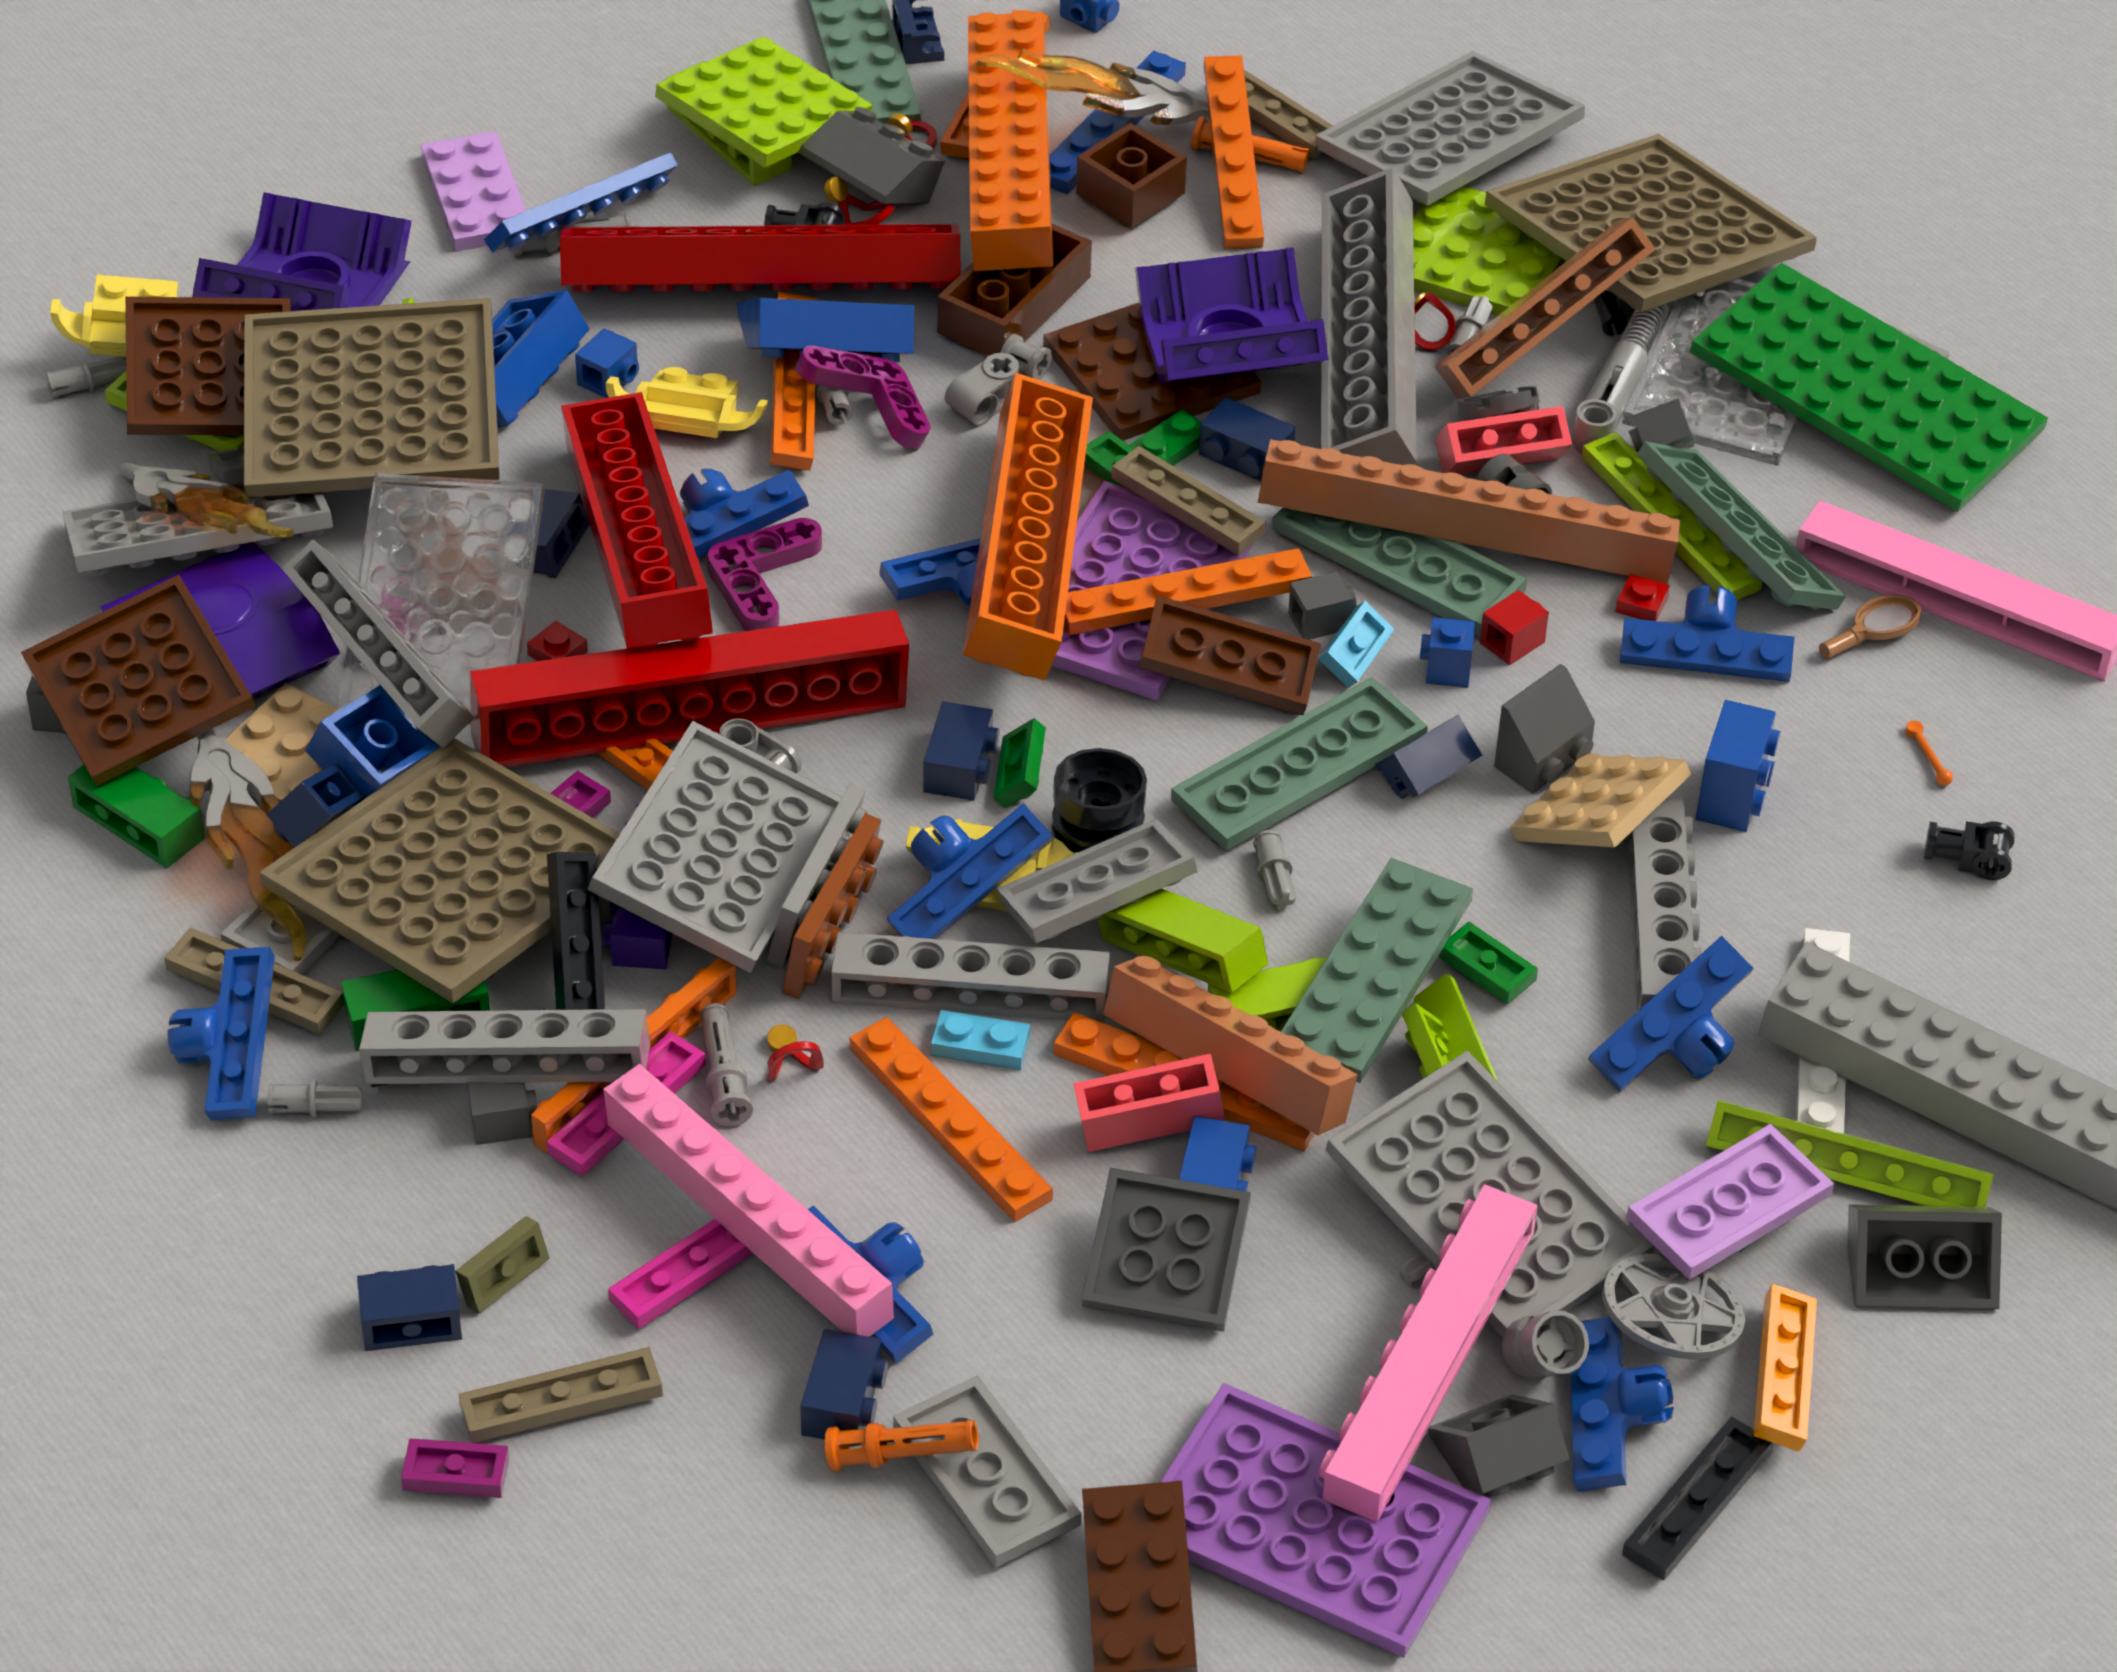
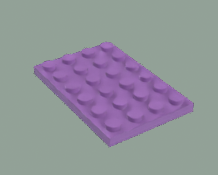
[1052,481,1255,701]
[1160,1383,1491,1658]

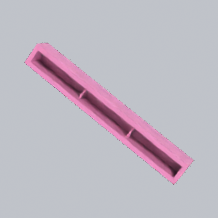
[1796,500,2117,681]
[603,1064,894,1337]
[1319,1184,1538,1522]

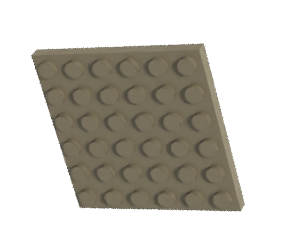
[1484,134,1817,312]
[244,298,500,498]
[259,738,620,1003]

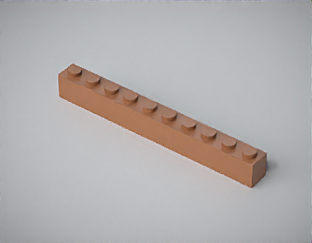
[1257,439,1680,584]

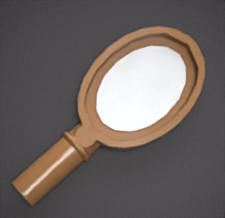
[1819,595,1921,659]

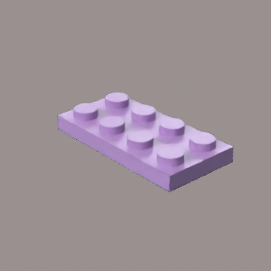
[421,131,526,251]
[1626,1124,1834,1280]

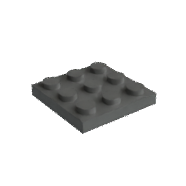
[1082,1168,1251,1332]

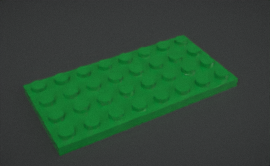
[1690,263,2048,512]

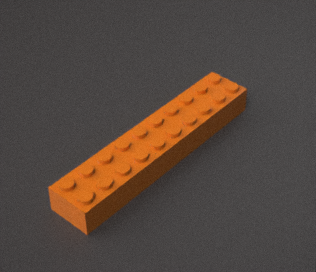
[968,10,1053,271]
[963,372,1093,681]

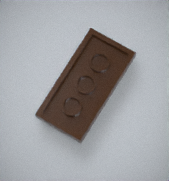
[1138,595,1321,715]
[1082,1481,1198,1672]

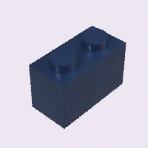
[1199,397,1296,481]
[923,701,1000,801]
[266,763,365,848]
[357,1264,462,1351]
[800,1329,888,1446]

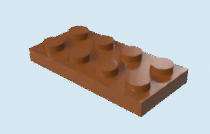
[782,813,884,1000]

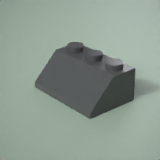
[799,107,945,204]
[1847,1204,2002,1309]

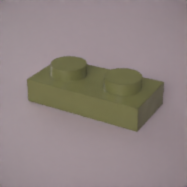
[455,1216,549,1313]

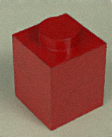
[1479,590,1549,665]

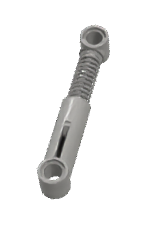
[1572,300,1679,453]

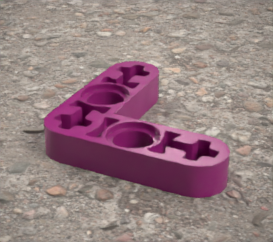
[795,346,931,449]
[707,518,822,631]

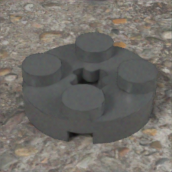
[1457,386,1540,421]

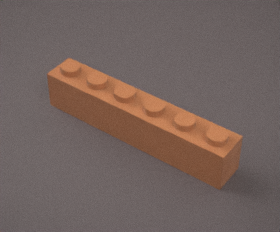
[1434,217,1656,399]
[1103,956,1358,1135]

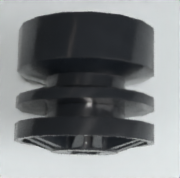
[1051,748,1147,853]

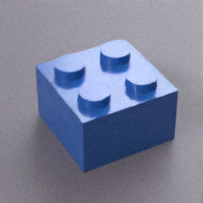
[305,685,441,805]
[1695,700,1781,832]

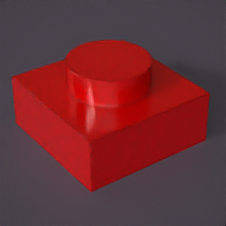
[1615,574,1670,621]
[527,621,588,661]

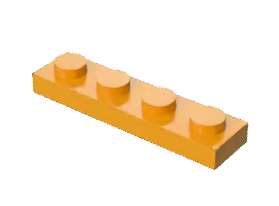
[1753,1284,1817,1452]

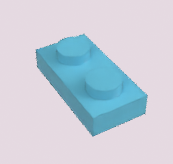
[1318,601,1395,688]
[931,1010,1030,1070]

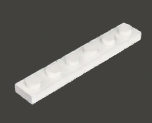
[1796,928,1850,1133]

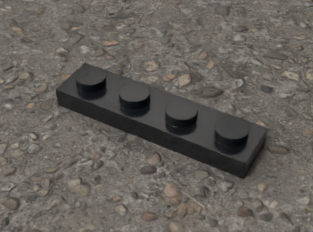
[547,852,605,1010]
[1622,1416,1773,1581]

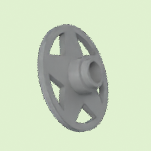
[1602,1254,1745,1359]

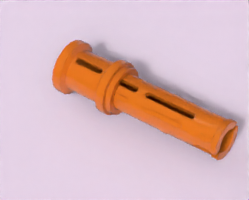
[1191,116,1310,173]
[825,1419,979,1472]

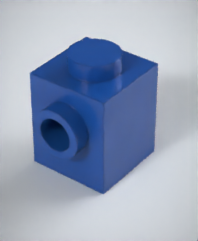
[1060,0,1120,33]
[575,328,639,398]
[1420,617,1475,687]

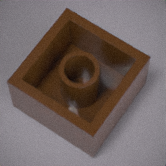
[1076,122,1187,228]

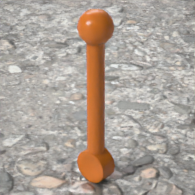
[1905,721,1953,786]

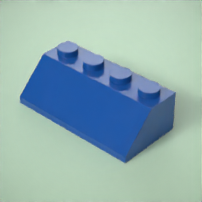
[492,290,590,428]
[737,298,915,363]

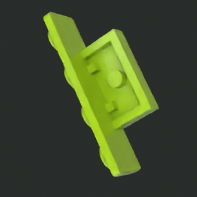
[1402,974,1499,1082]

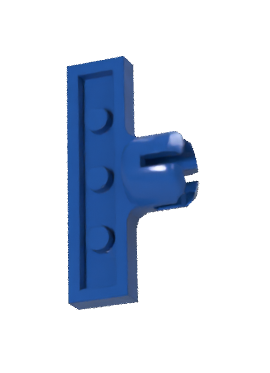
[680,468,809,558]
[879,538,981,611]
[1619,585,1794,682]
[887,803,1054,939]
[1588,935,1754,1092]
[167,947,275,1120]
[808,1205,934,1363]
[1571,1317,1674,1492]

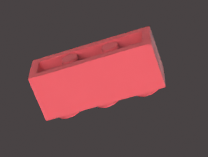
[1434,406,1572,474]
[1073,1054,1225,1152]

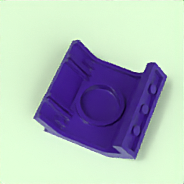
[192,192,412,311]
[1135,247,1329,384]
[100,542,340,699]

